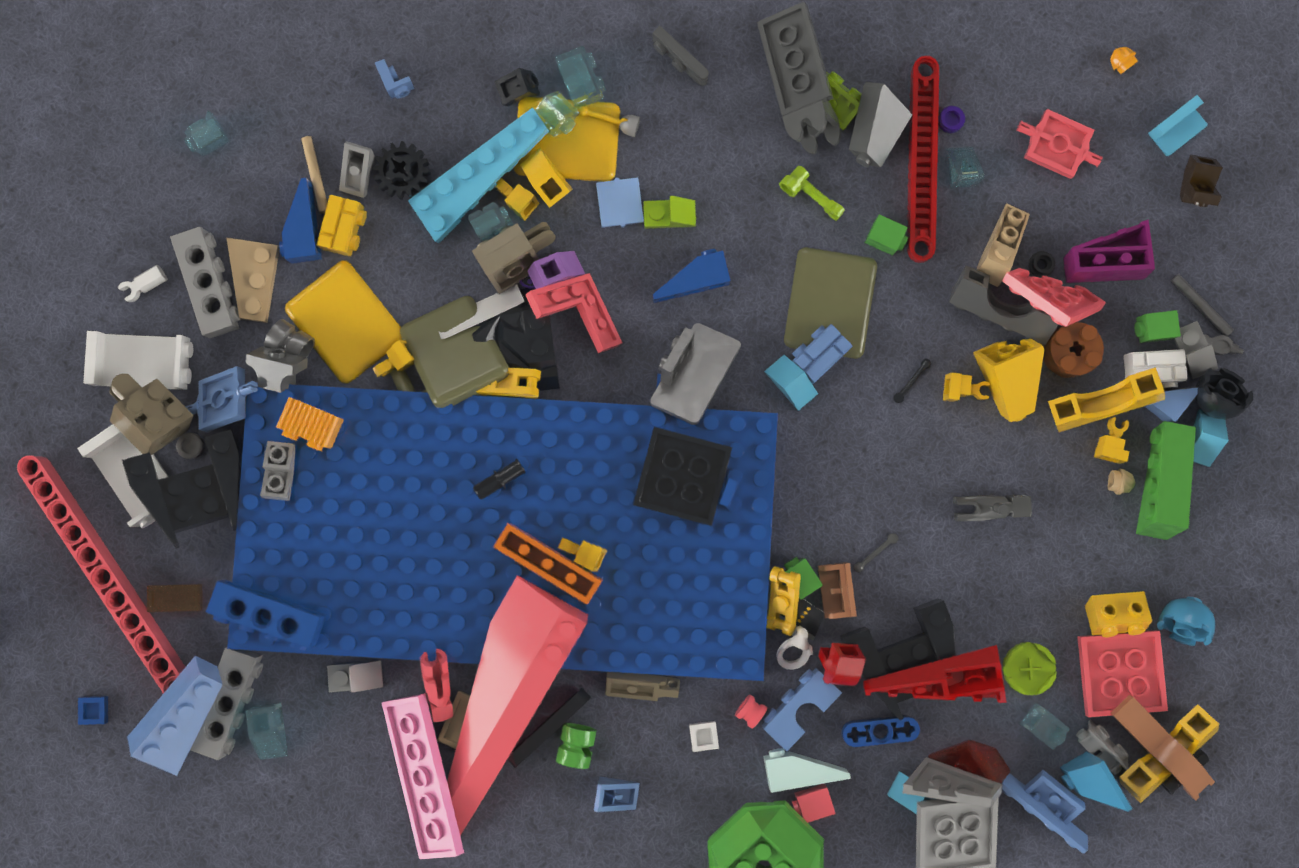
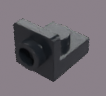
[494,68,540,106]

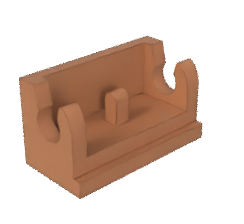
[818,562,857,619]

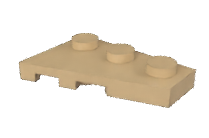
[226,238,280,323]

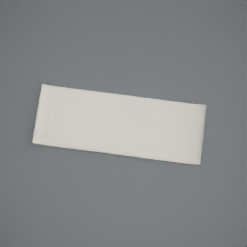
[439,284,524,339]

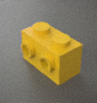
[1085,591,1152,637]

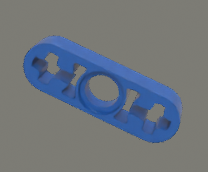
[841,716,920,747]

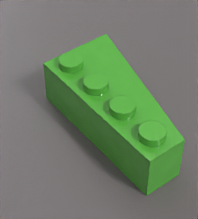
[1136,421,1196,540]

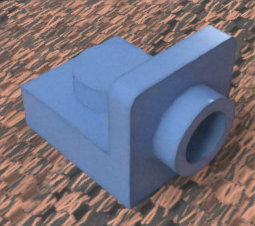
[375,59,415,99]

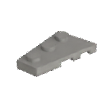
[903,757,1002,808]

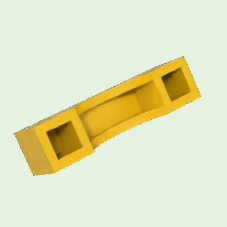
[1048,367,1165,432]
[1119,704,1219,803]

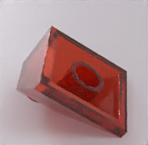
[928,739,1011,784]

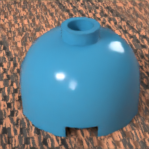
[1157,596,1215,646]

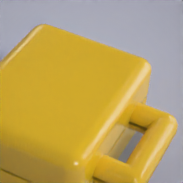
[514,97,620,182]
[285,260,403,384]

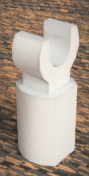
[118,265,168,303]

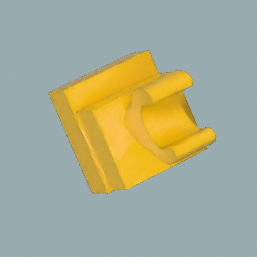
[495,178,540,221]
[372,340,415,377]
[943,373,990,402]
[1094,417,1129,464]
[558,538,607,572]

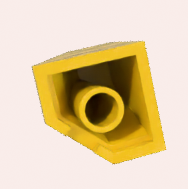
[973,339,1044,422]

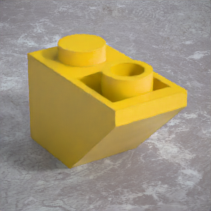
[520,148,573,208]

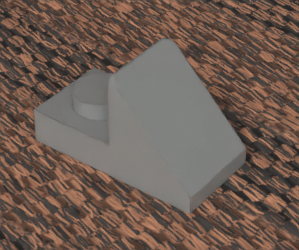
[339,141,377,198]
[1174,321,1218,379]
[327,660,384,693]

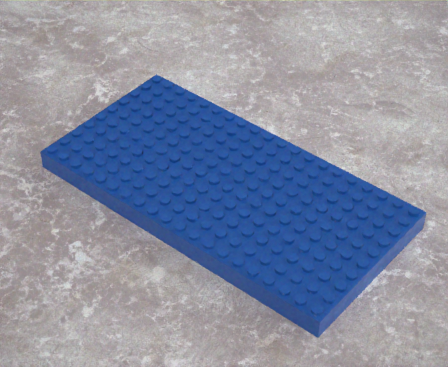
[227,382,778,681]

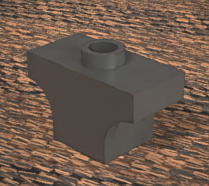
[246,346,308,393]

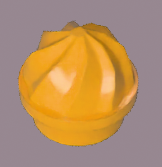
[1110,47,1138,75]

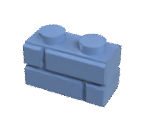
[792,324,853,385]

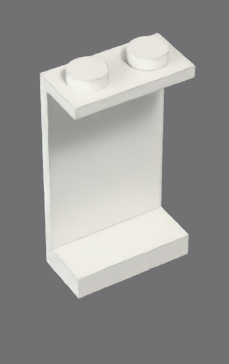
[83,331,193,390]
[77,424,169,528]

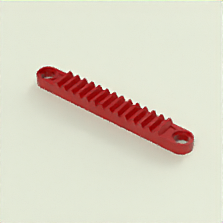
[907,55,939,263]

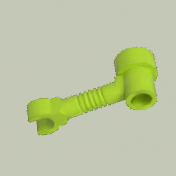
[779,166,845,221]

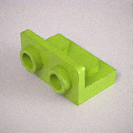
[826,71,861,131]

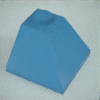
[1060,751,1132,812]

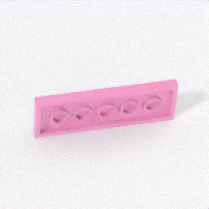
[382,694,464,859]

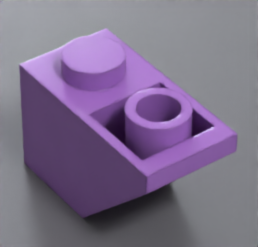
[527,251,585,289]

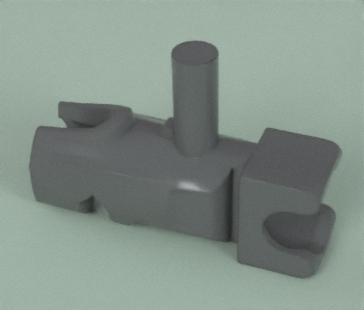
[953,495,1032,521]

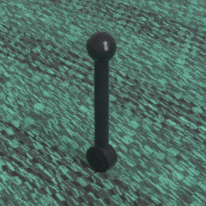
[893,359,931,403]

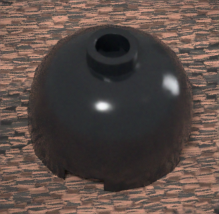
[1195,368,1253,420]

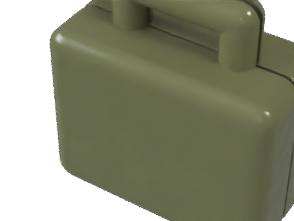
[784,247,877,359]
[390,296,509,408]

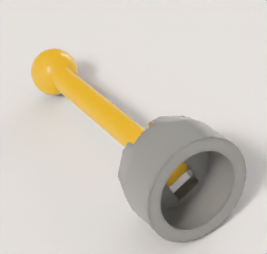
[578,106,640,137]

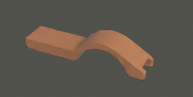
[1111,695,1215,801]

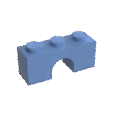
[762,668,842,751]

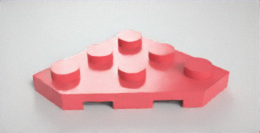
[1002,268,1106,327]

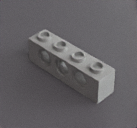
[170,227,241,339]
[190,647,263,760]

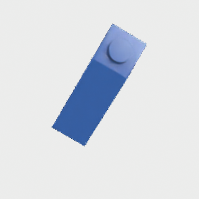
[279,178,322,264]
[653,249,731,303]

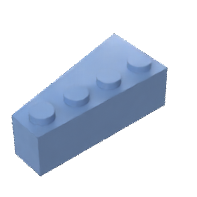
[127,656,223,776]

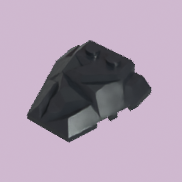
[472,288,560,391]

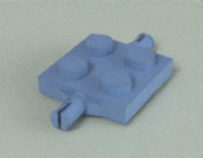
[185,366,258,432]

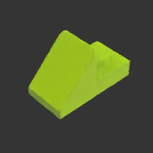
[643,196,696,229]

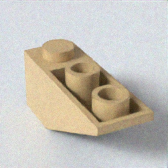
[976,203,1030,287]

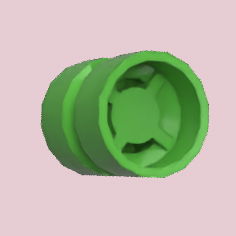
[556,723,597,769]

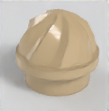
[1108,468,1135,495]

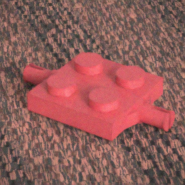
[1016,109,1103,179]

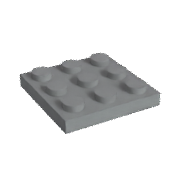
[916,799,998,868]

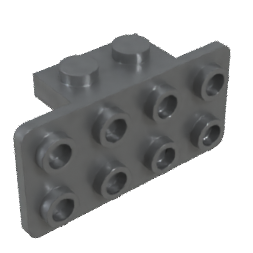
[650,323,741,425]

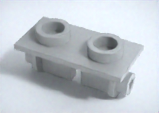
[1076,719,1129,775]

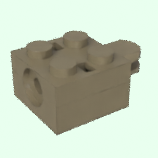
[472,222,556,294]
[109,374,194,455]

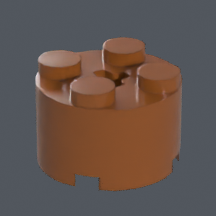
[1043,322,1104,378]

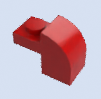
[818,643,866,686]

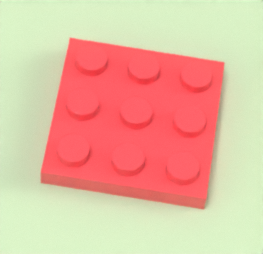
[1077,630,1168,717]

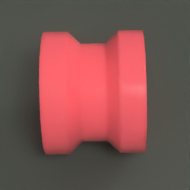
[735,694,768,729]

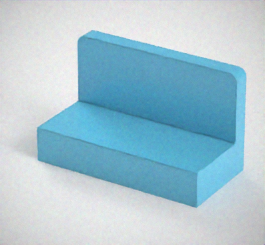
[1148,95,1207,156]

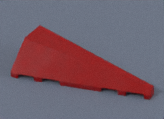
[863,645,1007,703]

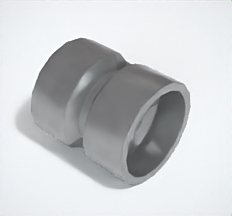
[264,319,315,358]

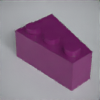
[1063,219,1155,283]

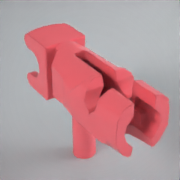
[420,649,453,722]

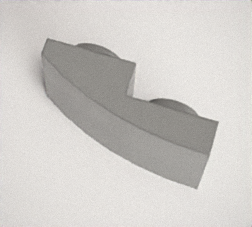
[260,441,295,501]

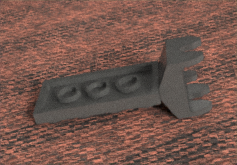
[757,1,841,155]

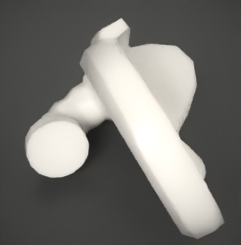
[776,626,813,670]

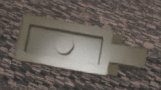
[605,672,680,701]

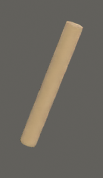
[301,136,327,214]

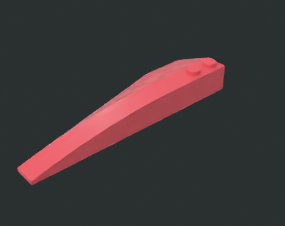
[447,575,588,835]

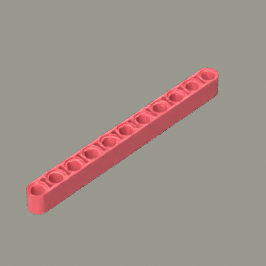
[17,456,185,693]

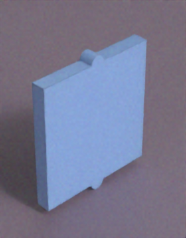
[596,177,644,228]

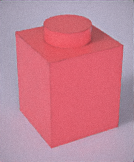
[792,784,836,823]

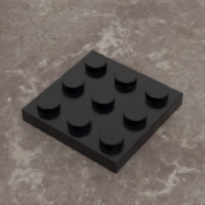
[633,427,732,526]

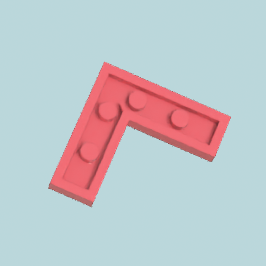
[526,273,623,353]

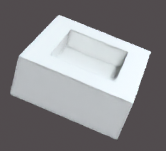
[689,721,719,752]

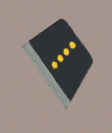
[780,598,824,641]

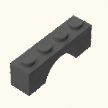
[949,265,1059,345]

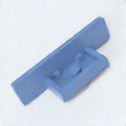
[999,770,1088,854]

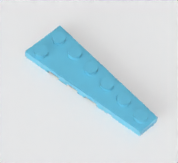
[408,108,549,243]

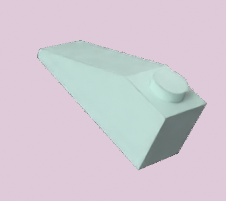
[763,748,851,793]

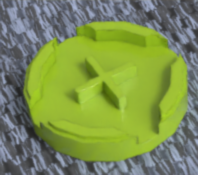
[1002,642,1057,695]

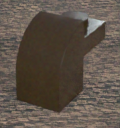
[1180,154,1223,207]

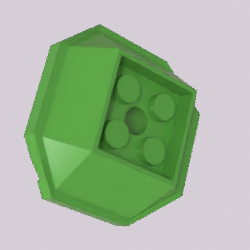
[707,800,824,868]

